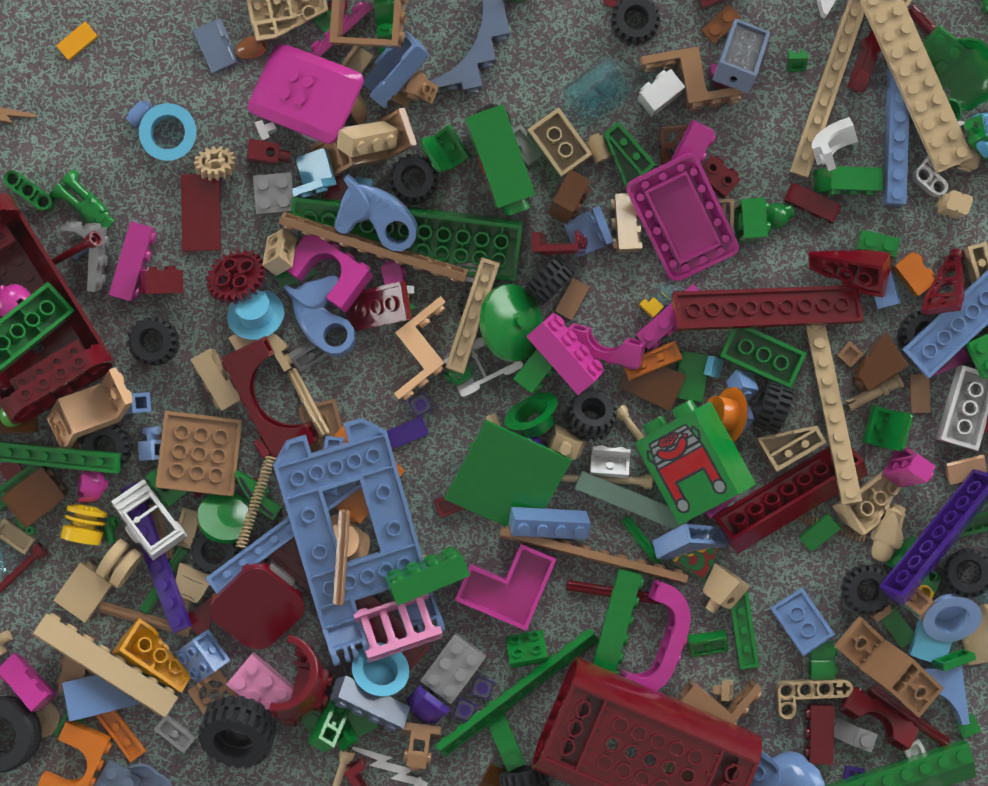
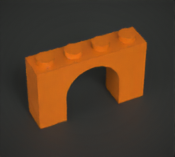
[37,719,112,786]

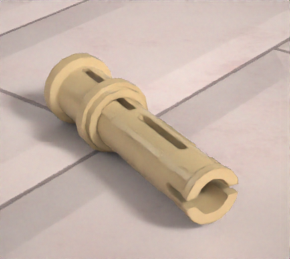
[845,373,904,411]

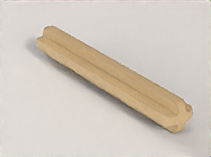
[287,368,330,437]

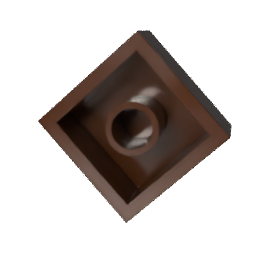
[547,169,591,224]

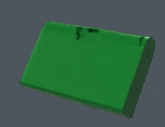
[676,351,710,402]

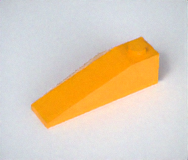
[112,618,191,693]

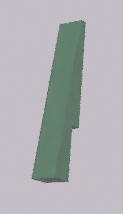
[574,471,688,529]

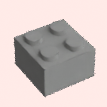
[253,172,295,216]

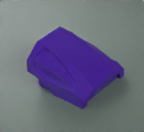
[406,685,450,724]

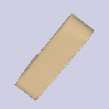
[775,678,853,719]

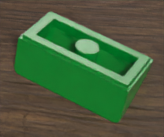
[687,629,728,658]

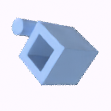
[138,426,161,461]

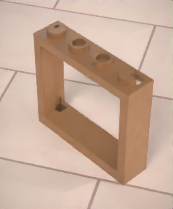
[329,0,408,48]

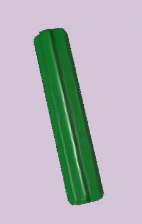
[621,516,663,564]

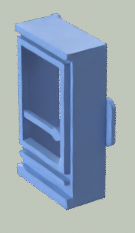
[363,31,430,108]

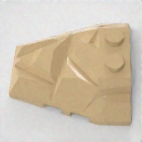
[246,0,328,42]

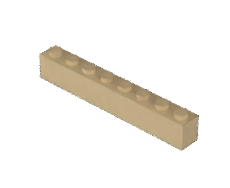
[31,613,178,718]

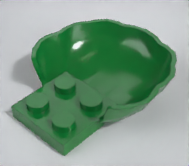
[922,25,988,111]

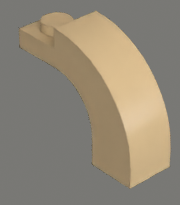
[229,333,293,372]

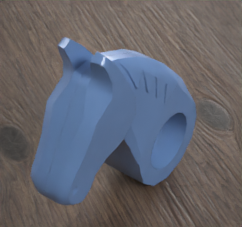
[334,174,418,251]
[284,275,357,357]

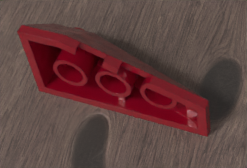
[808,250,891,298]

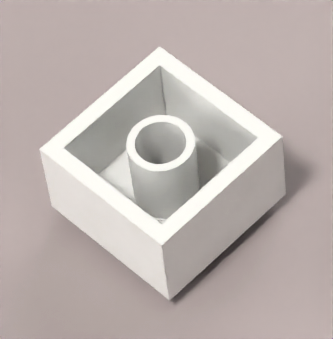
[638,69,685,117]

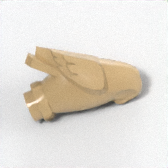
[870,504,906,562]

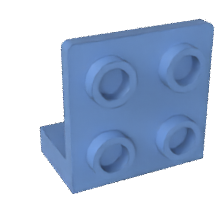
[563,206,614,257]
[175,629,230,684]

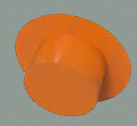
[707,387,748,442]

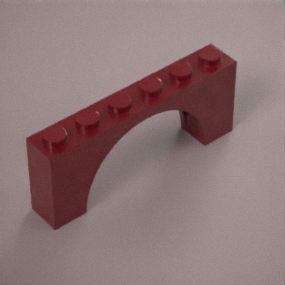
[221,336,319,461]

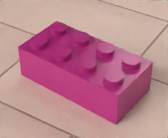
[526,313,605,395]

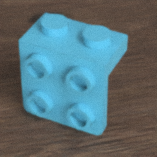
[292,148,337,198]

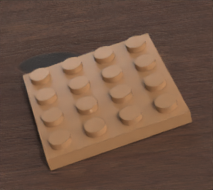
[155,411,242,497]

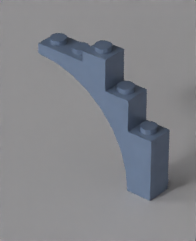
[430,0,510,95]

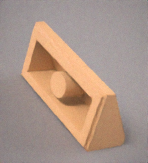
[945,455,987,485]

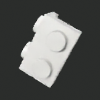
[590,445,631,478]

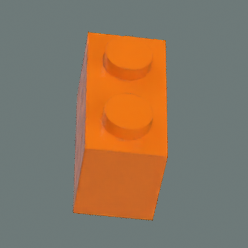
[892,252,936,297]

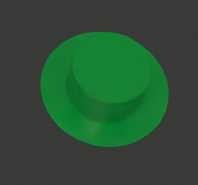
[505,392,558,437]

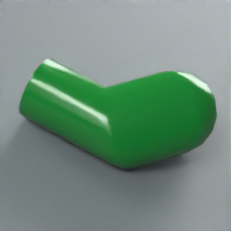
[103,516,120,544]

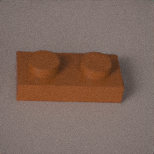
[701,4,741,45]

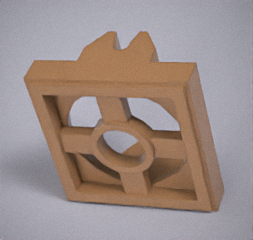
[187,669,239,715]

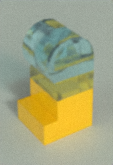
[639,284,674,318]

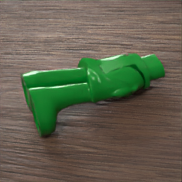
[49,169,115,230]

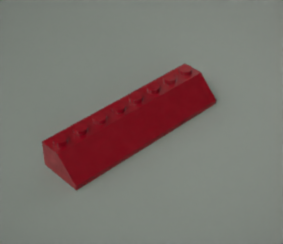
[713,446,868,554]

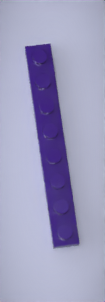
[120,482,192,634]

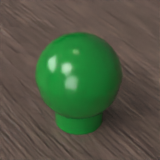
[766,203,795,229]

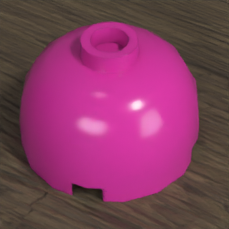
[0,284,32,319]
[77,470,108,503]

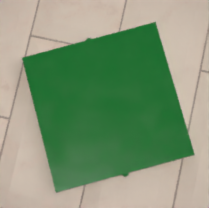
[444,420,572,526]

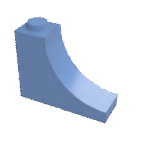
[653,524,728,560]
[918,666,970,725]

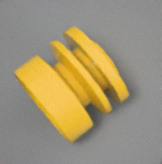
[60,504,108,545]

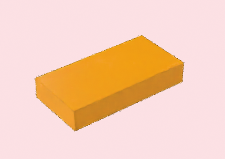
[56,21,98,61]

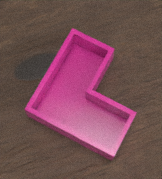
[455,543,556,631]

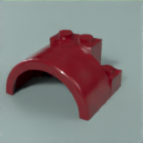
[269,635,334,727]

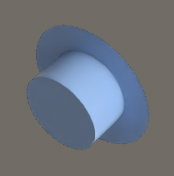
[923,594,982,642]

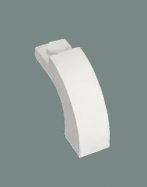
[812,117,858,171]

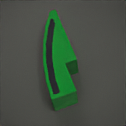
[234,469,283,520]

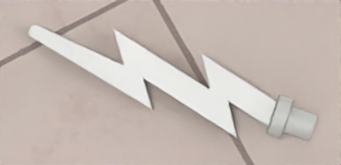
[352,746,428,786]

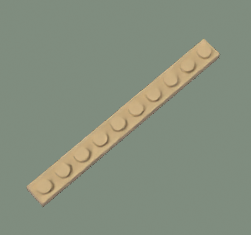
[789,0,865,178]
[805,325,862,506]

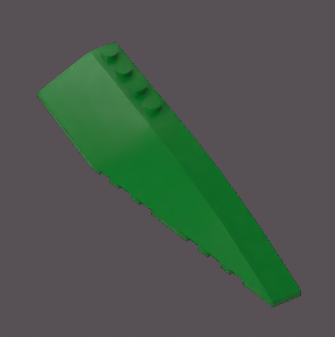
[291,197,523,281]

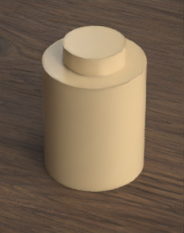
[586,133,613,164]

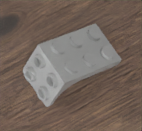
[60,221,109,292]

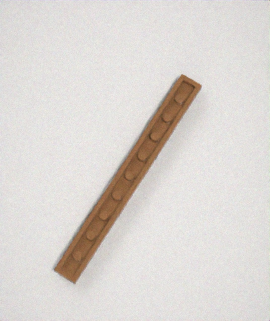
[279,212,468,282]
[498,526,688,584]

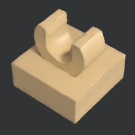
[713,680,734,702]

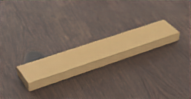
[445,257,500,374]

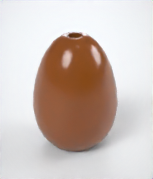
[235,35,267,60]

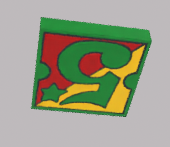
[670,548,721,580]

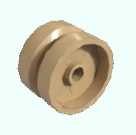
[96,538,144,589]

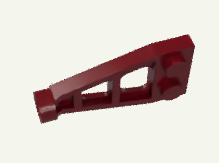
[921,249,965,315]

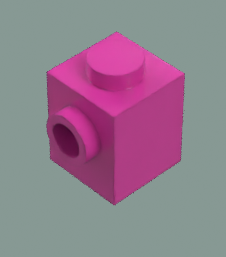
[380,260,407,285]

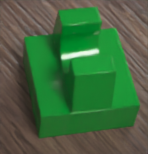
[786,49,808,72]

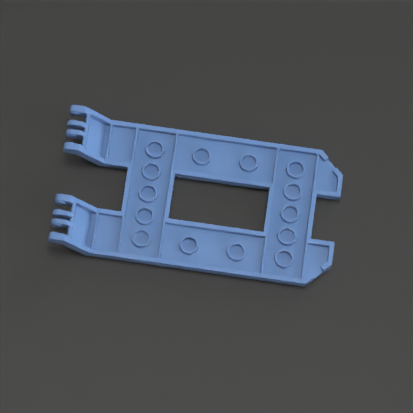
[273,417,445,666]

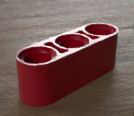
[783,183,842,224]

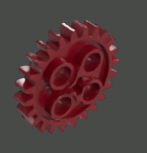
[206,249,268,305]

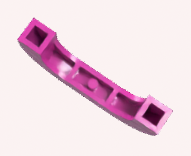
[619,579,691,691]

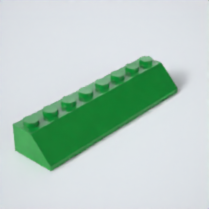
[825,739,976,786]

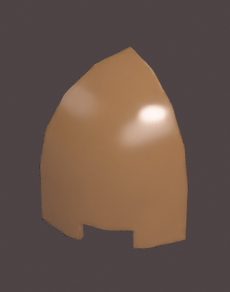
[350,94,367,125]

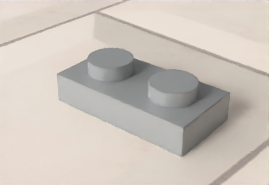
[154,714,197,753]

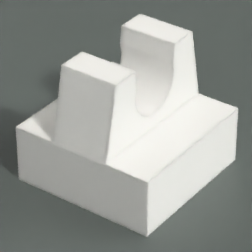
[255,120,276,142]

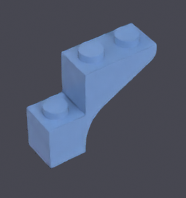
[726,369,759,443]

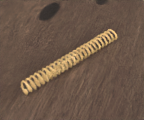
[235,456,276,548]

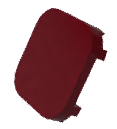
[210,562,305,650]

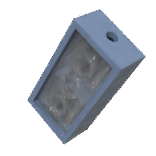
[712,18,770,94]

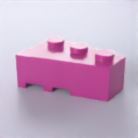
[882,447,936,487]
[0,653,58,711]

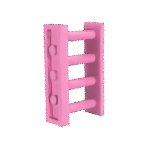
[353,593,443,663]

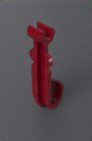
[848,26,882,93]

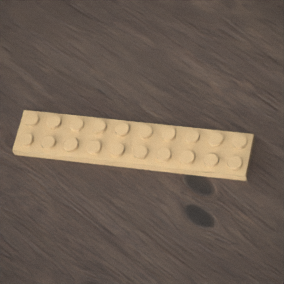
[859,0,973,174]

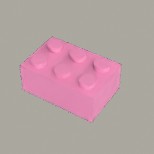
[226,652,294,717]

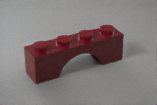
[837,687,919,751]

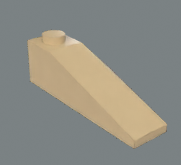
[832,470,902,535]

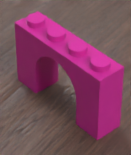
[286,235,373,313]

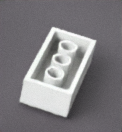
[935,365,988,451]

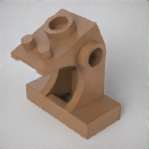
[389,70,439,108]
[402,722,441,771]

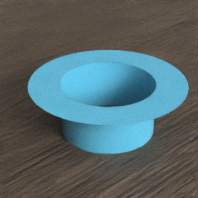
[139,103,196,161]
[227,290,284,340]
[352,643,409,696]

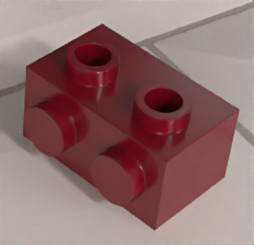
[702,155,741,199]
[139,266,184,294]

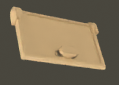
[956,604,988,666]

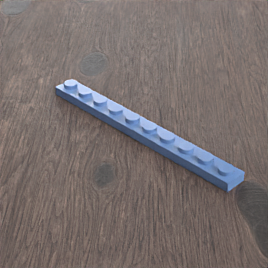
[205,480,361,594]

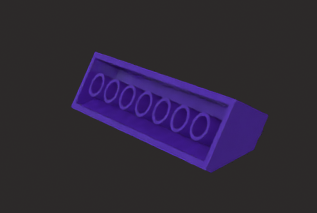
[879,469,988,605]

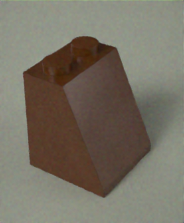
[851,333,908,392]
[1,466,68,528]

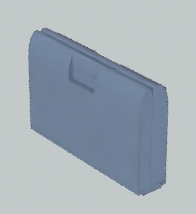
[193,19,240,74]

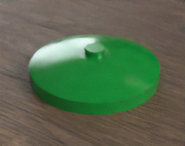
[479,284,543,362]

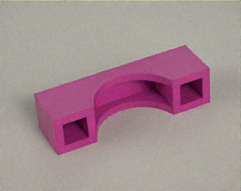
[568,323,646,370]

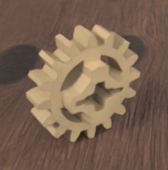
[194,146,237,181]

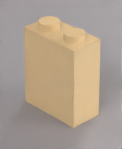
[53,561,113,623]

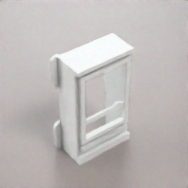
[443,338,523,397]
[111,479,187,560]

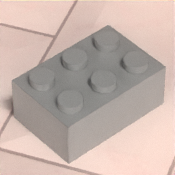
[420,632,486,704]

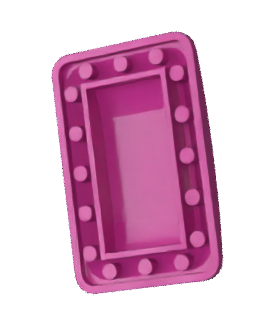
[247,44,364,144]
[626,153,739,281]

